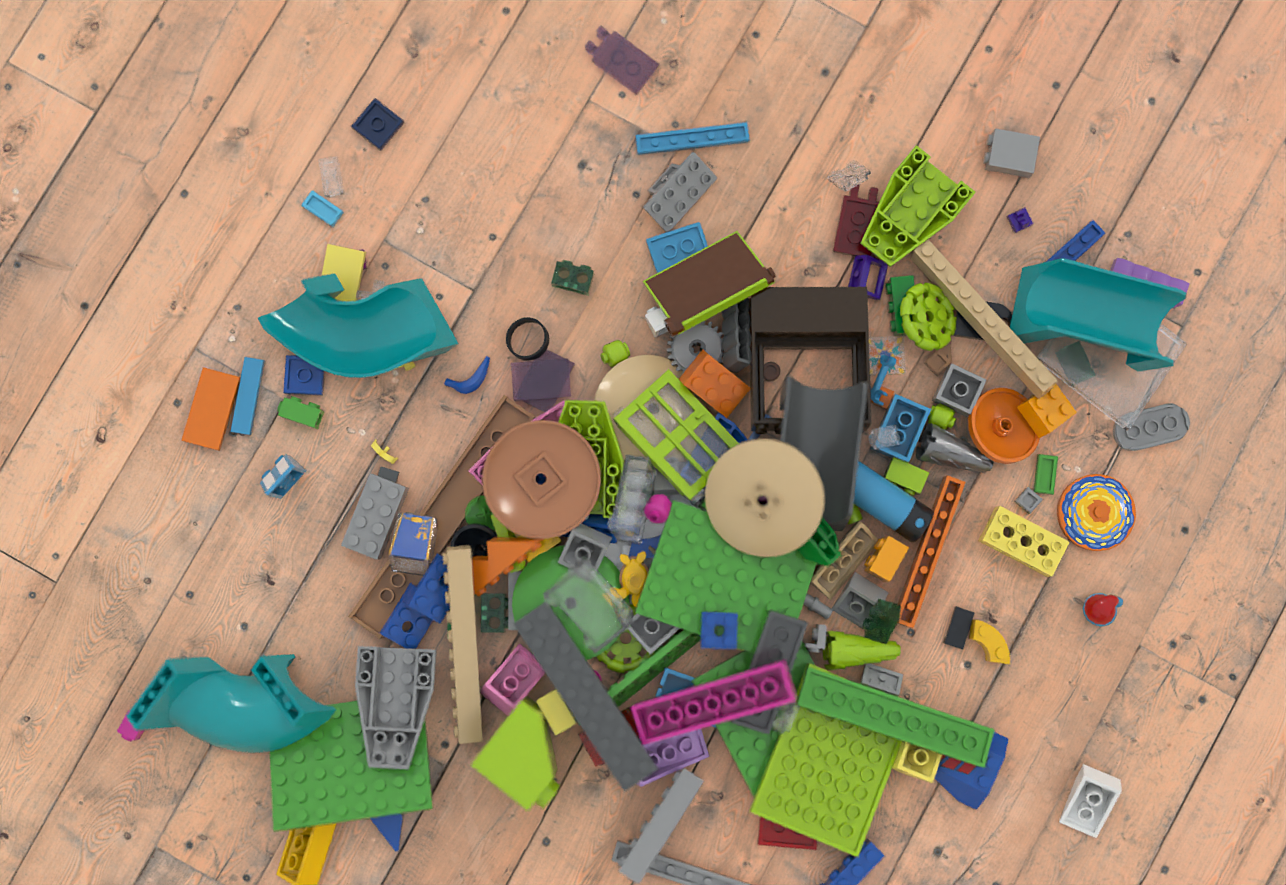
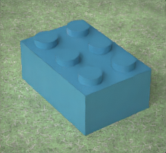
[870,394,931,463]

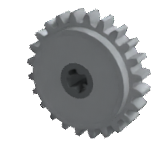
[667,321,724,374]

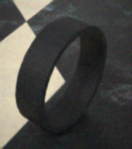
[506,317,549,361]

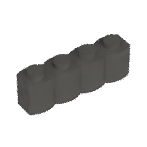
[721,297,752,373]

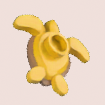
[607,551,649,608]

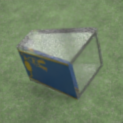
[389,512,438,576]

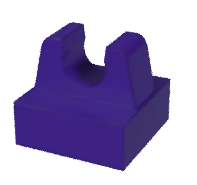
[1007,207,1034,233]

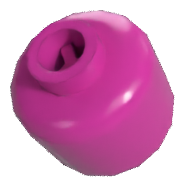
[644,494,672,524]

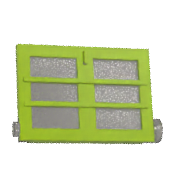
[613,369,739,505]

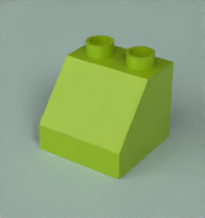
[471,696,560,811]

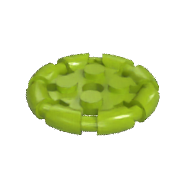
[900,283,957,351]
[596,603,660,673]

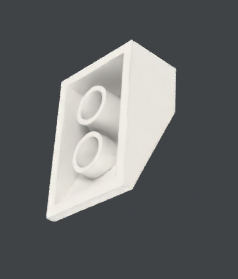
[1059,764,1122,838]

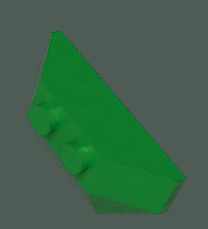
[797,517,841,567]

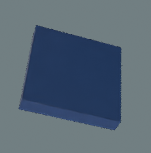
[351,98,405,151]

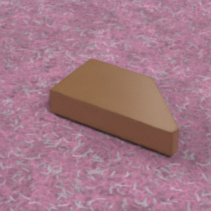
[924,340,952,376]

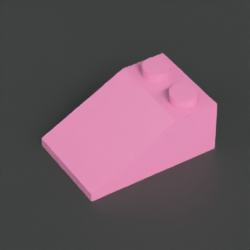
[480,643,545,717]

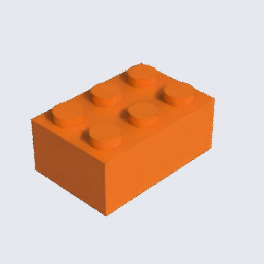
[679,349,751,418]

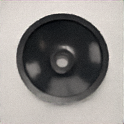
[451,523,498,558]

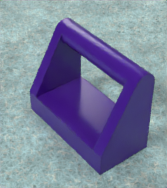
[848,255,888,300]

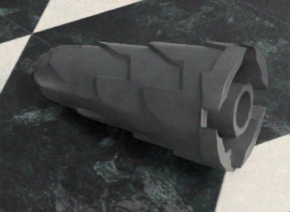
[916,423,994,473]

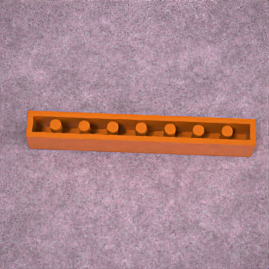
[892,475,966,629]

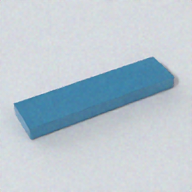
[230,357,265,435]

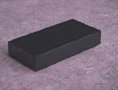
[944,606,974,649]

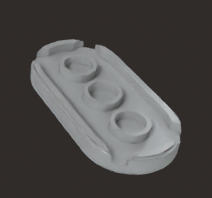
[1113,403,1190,451]

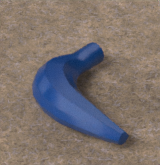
[444,356,490,394]

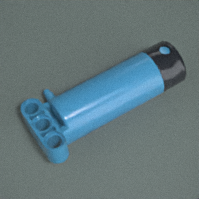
[854,460,934,542]

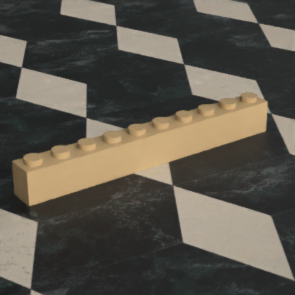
[911,240,1058,399]
[443,545,483,744]

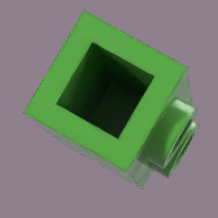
[277,396,324,429]

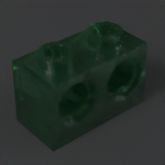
[551,260,595,296]
[481,593,508,633]
[862,598,901,644]

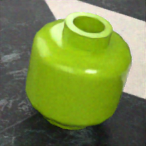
[600,340,630,368]
[927,403,957,430]

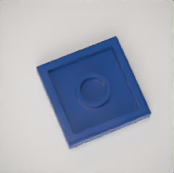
[283,355,324,396]

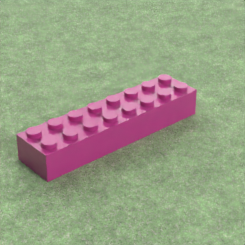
[631,659,798,745]

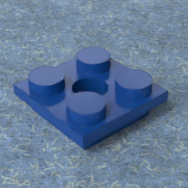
[701,612,738,649]

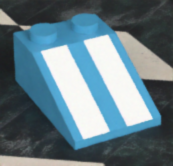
[260,454,307,499]

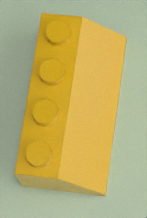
[276,823,337,885]

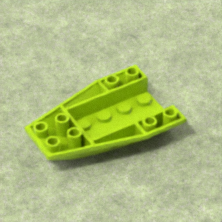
[860,145,976,267]

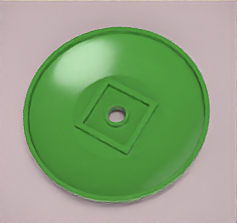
[512,545,629,660]

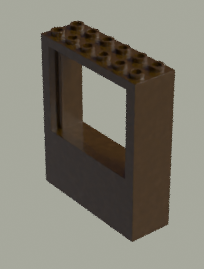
[749,287,871,434]

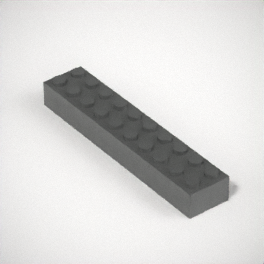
[513,601,658,792]

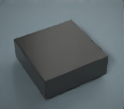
[378,467,400,483]

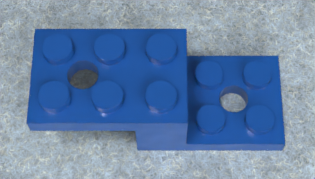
[380,553,450,649]

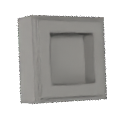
[1014,487,1043,514]

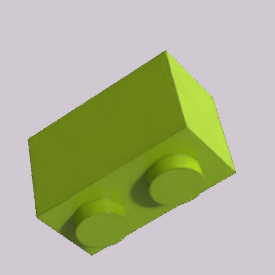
[883,457,929,496]

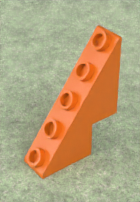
[471,537,543,597]

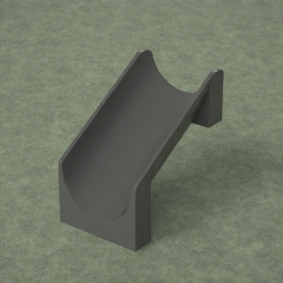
[780,375,867,532]

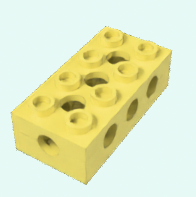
[978,506,1069,577]

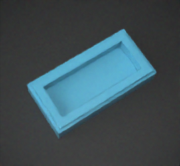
[301,190,344,227]

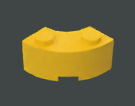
[969,620,1010,664]

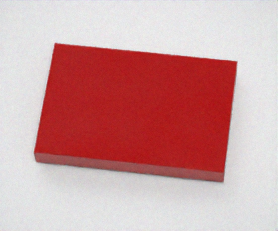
[758,816,817,850]

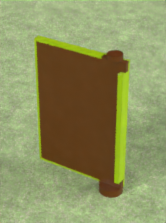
[643,231,776,337]

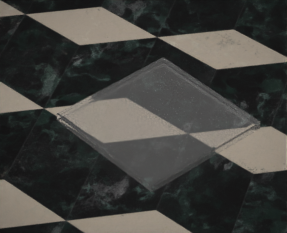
[1037,323,1187,431]

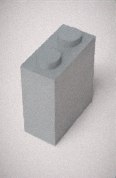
[983,128,1040,178]

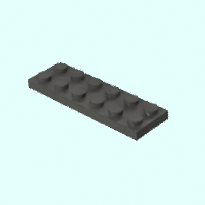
[731,610,808,735]

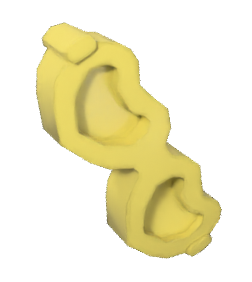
[371,440,398,464]

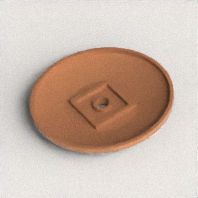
[482,420,601,539]

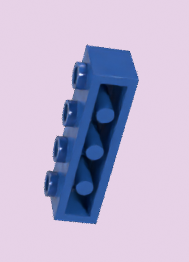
[820,838,885,885]

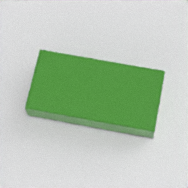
[1033,454,1058,495]

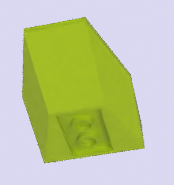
[558,400,626,519]

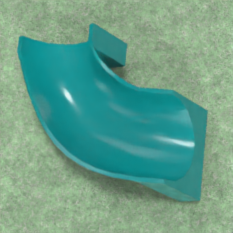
[258,273,459,378]
[126,654,336,753]

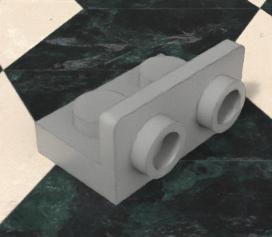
[804,624,827,652]
[860,664,903,697]

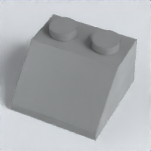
[558,524,612,579]
[832,572,888,630]

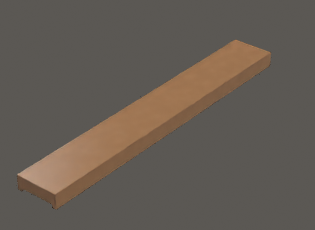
[348,395,536,639]

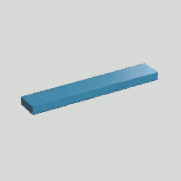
[635,122,750,155]

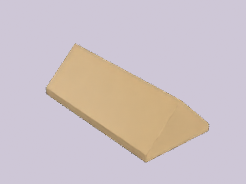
[810,521,878,600]

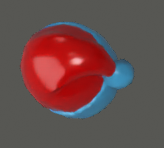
[1083,593,1123,627]

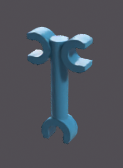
[870,354,896,406]

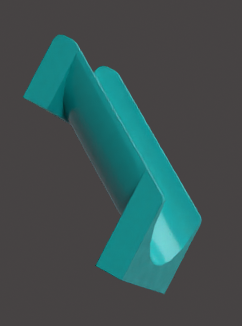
[1010,258,1187,372]

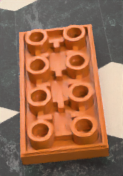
[181,367,241,451]

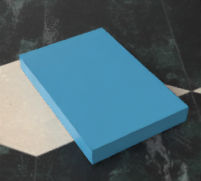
[646,222,708,273]

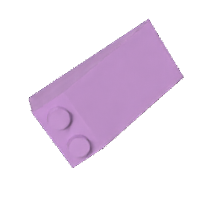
[637,729,709,787]

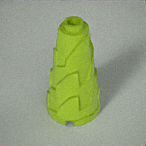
[822,631,901,670]

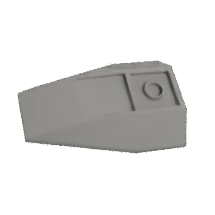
[355,646,437,769]

